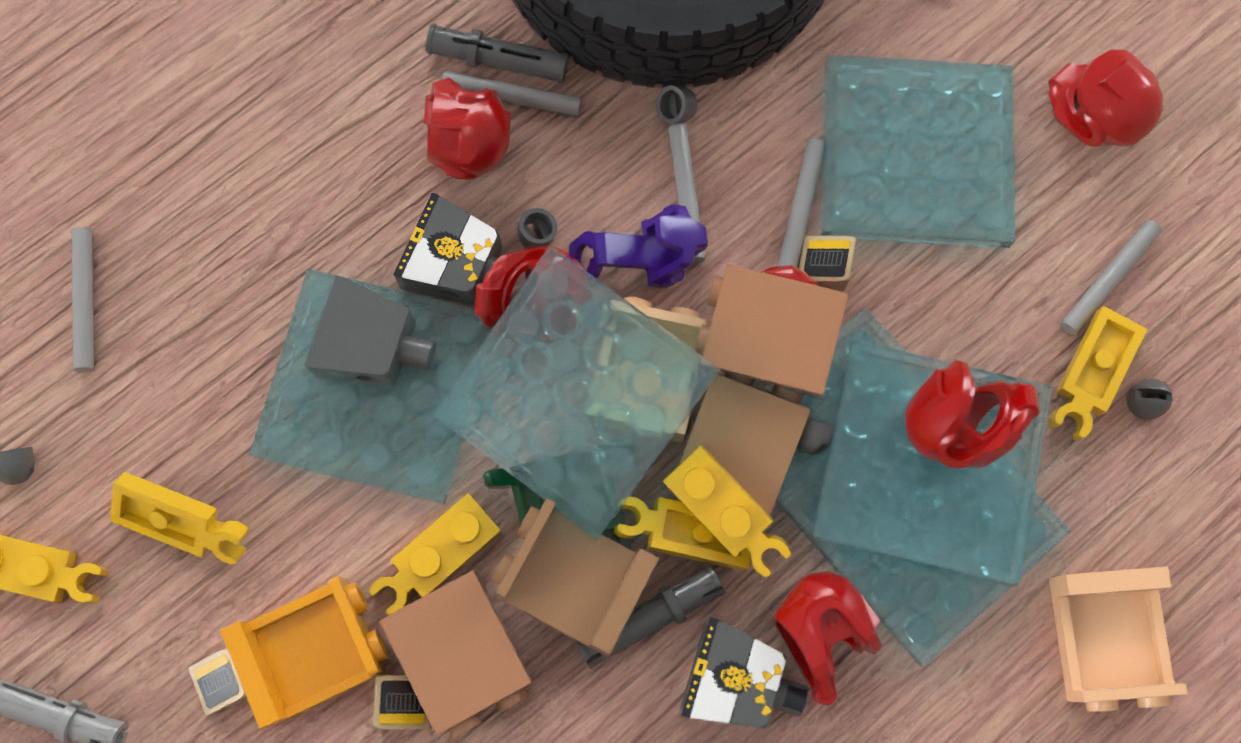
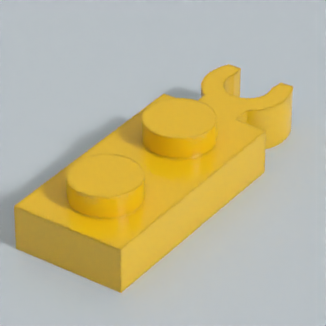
[1049,306,1147,441]
[663,444,791,577]
[110,472,249,564]
[368,493,502,615]
[613,497,751,571]
[0,535,109,603]

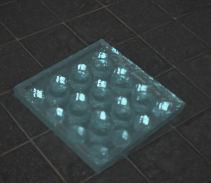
[821,55,1015,248]
[434,247,721,540]
[249,268,493,505]
[810,340,1052,587]

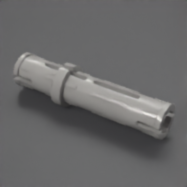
[0,678,129,743]

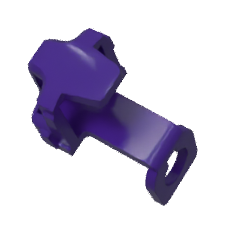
[568,204,708,288]

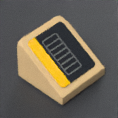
[798,236,856,292]
[188,647,247,716]
[373,675,431,730]

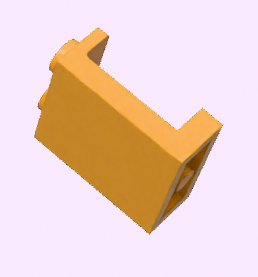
[220,576,389,729]

